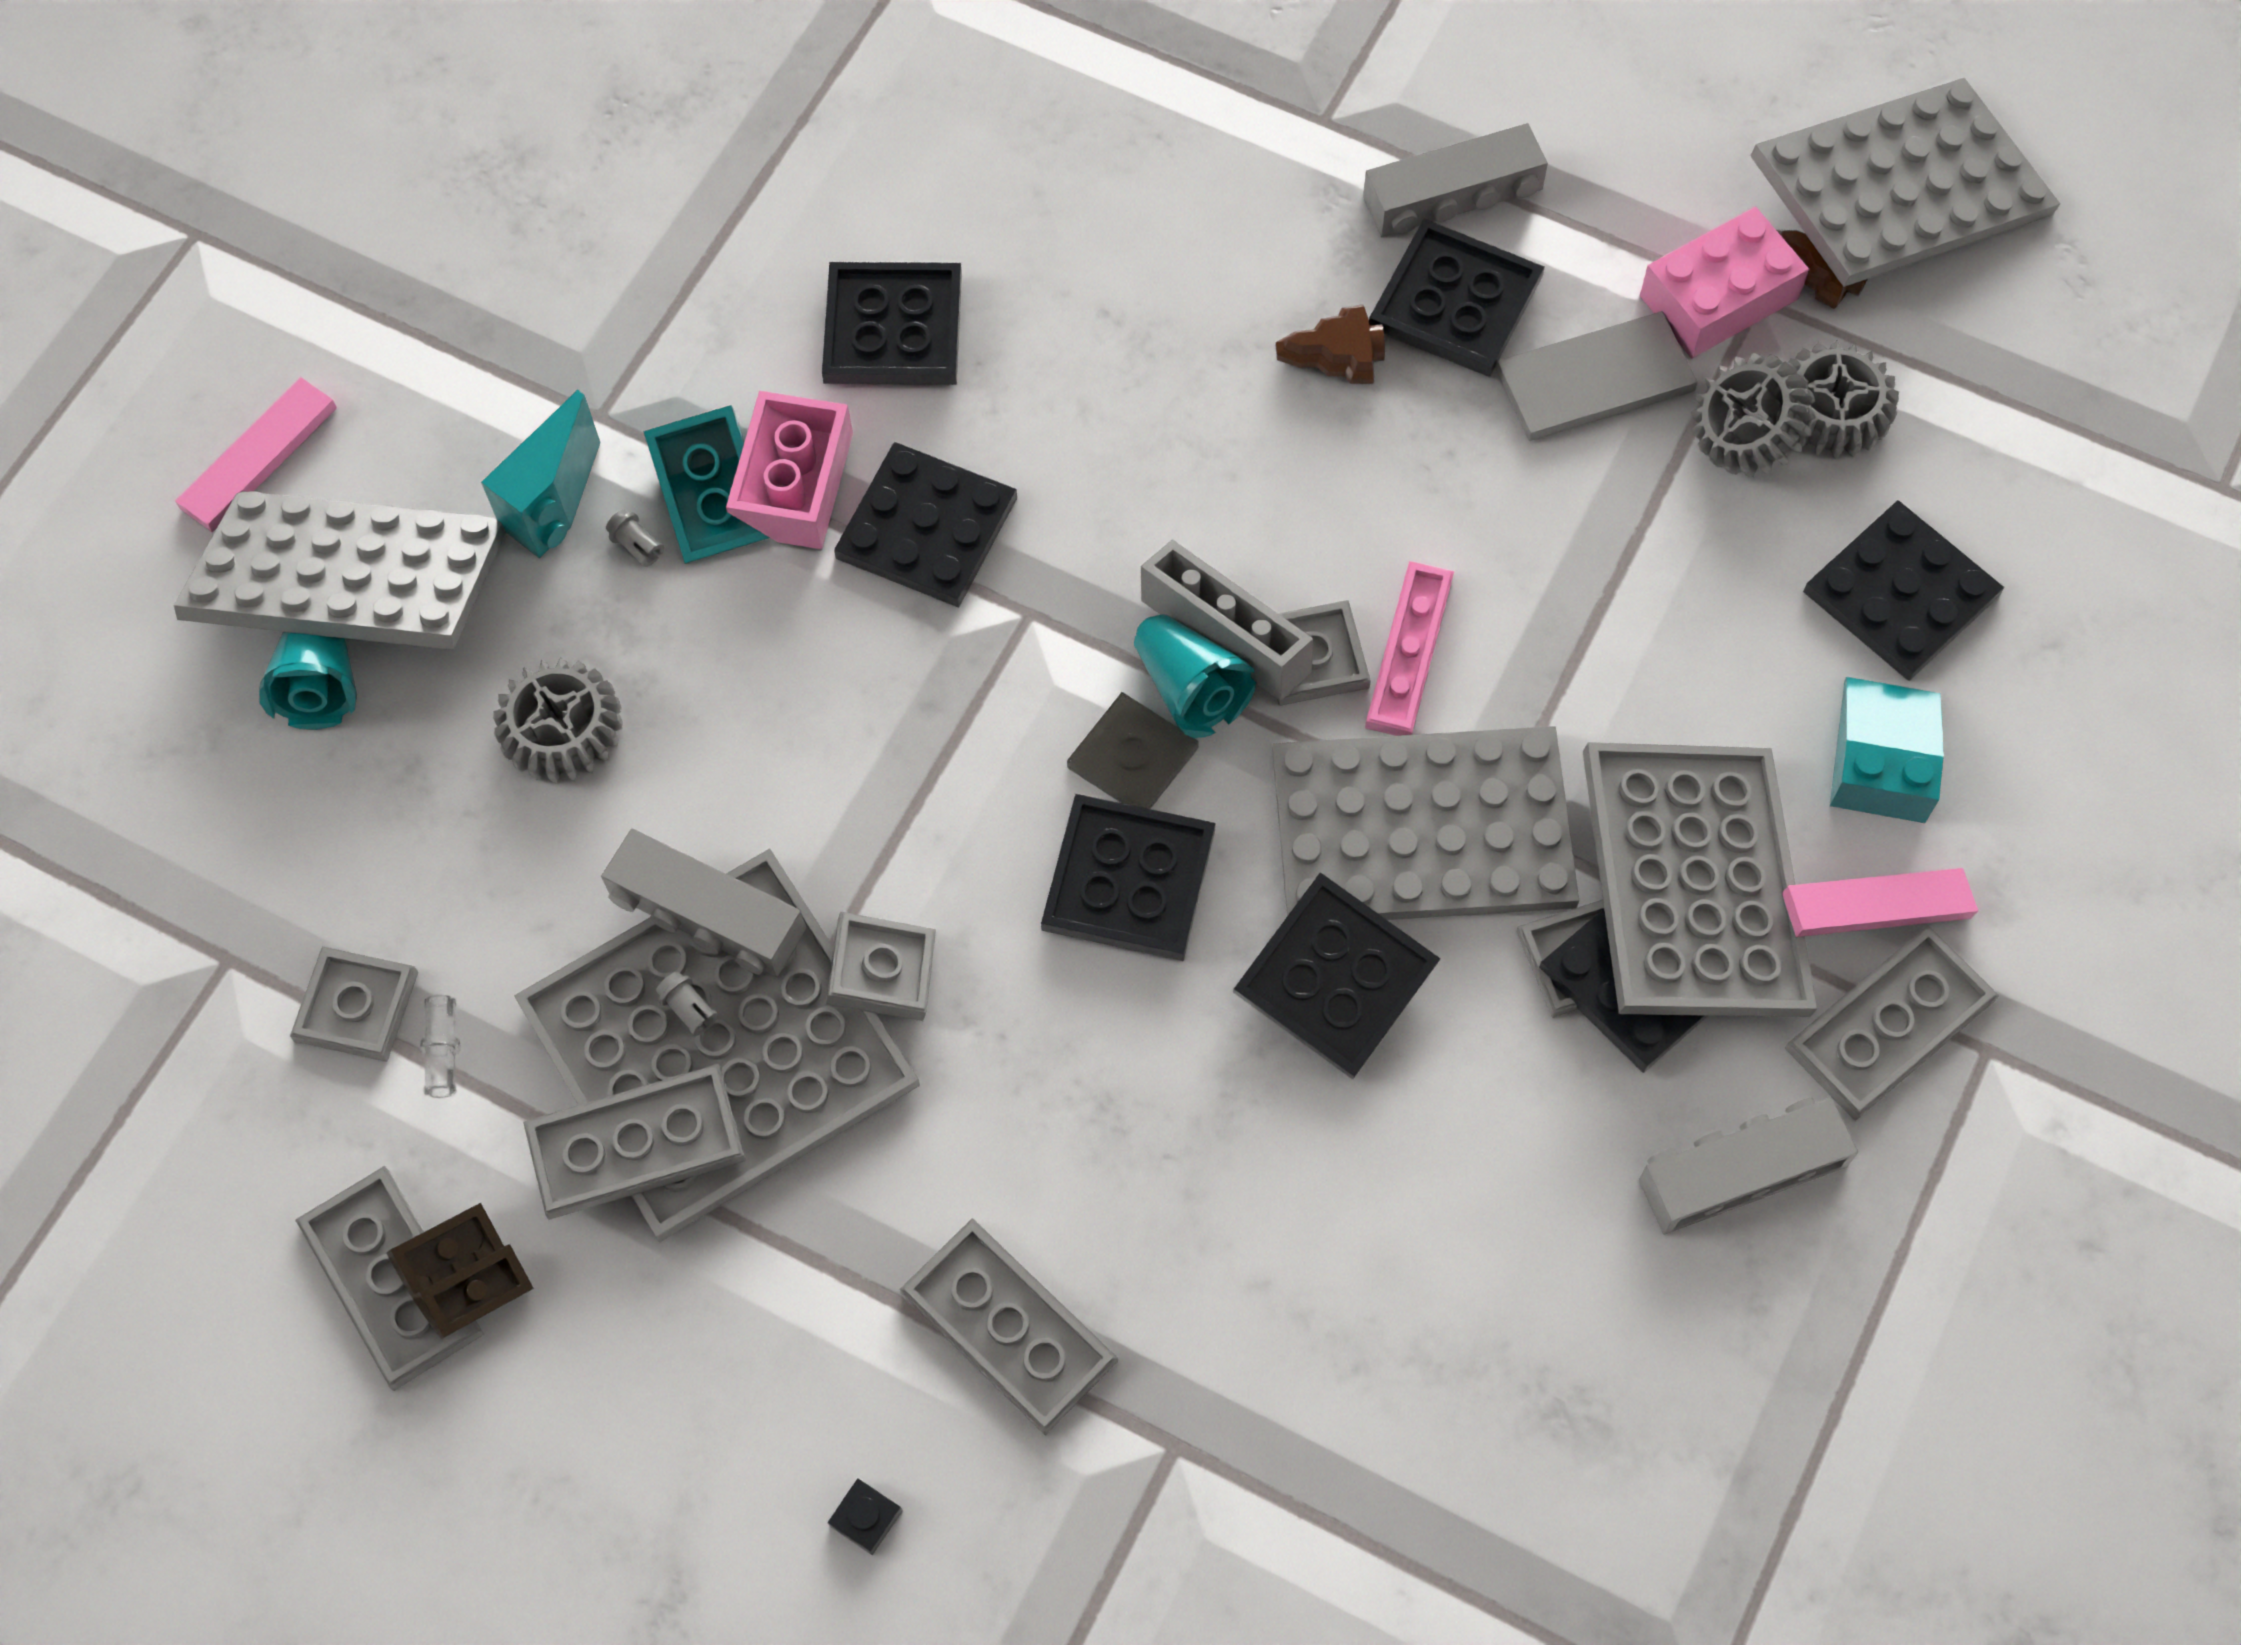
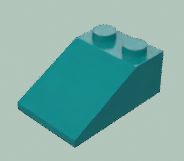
[481,389,601,559]
[643,405,770,564]
[1830,677,1944,823]

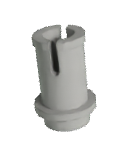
[606,510,664,567]
[656,972,718,1036]

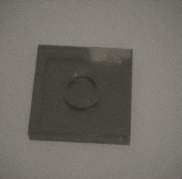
[1067,692,1199,809]

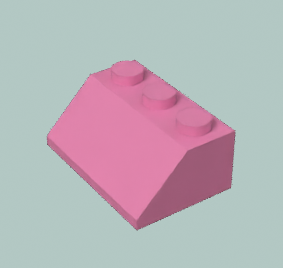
[726,391,853,549]

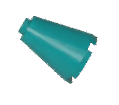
[1134,614,1256,738]
[259,632,357,730]

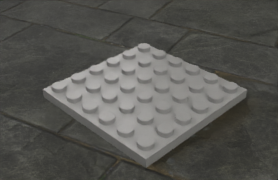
[514,848,920,1243]

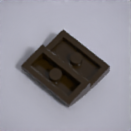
[386,1203,534,1339]

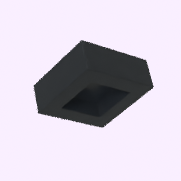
[827,1478,903,1555]

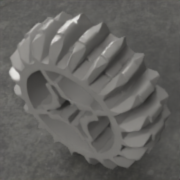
[1777,340,1899,459]
[1691,353,1816,477]
[493,657,623,784]

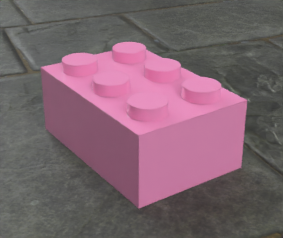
[1639,206,1809,359]

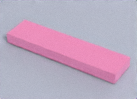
[175,377,337,532]
[1365,561,1454,736]
[1782,868,1978,937]

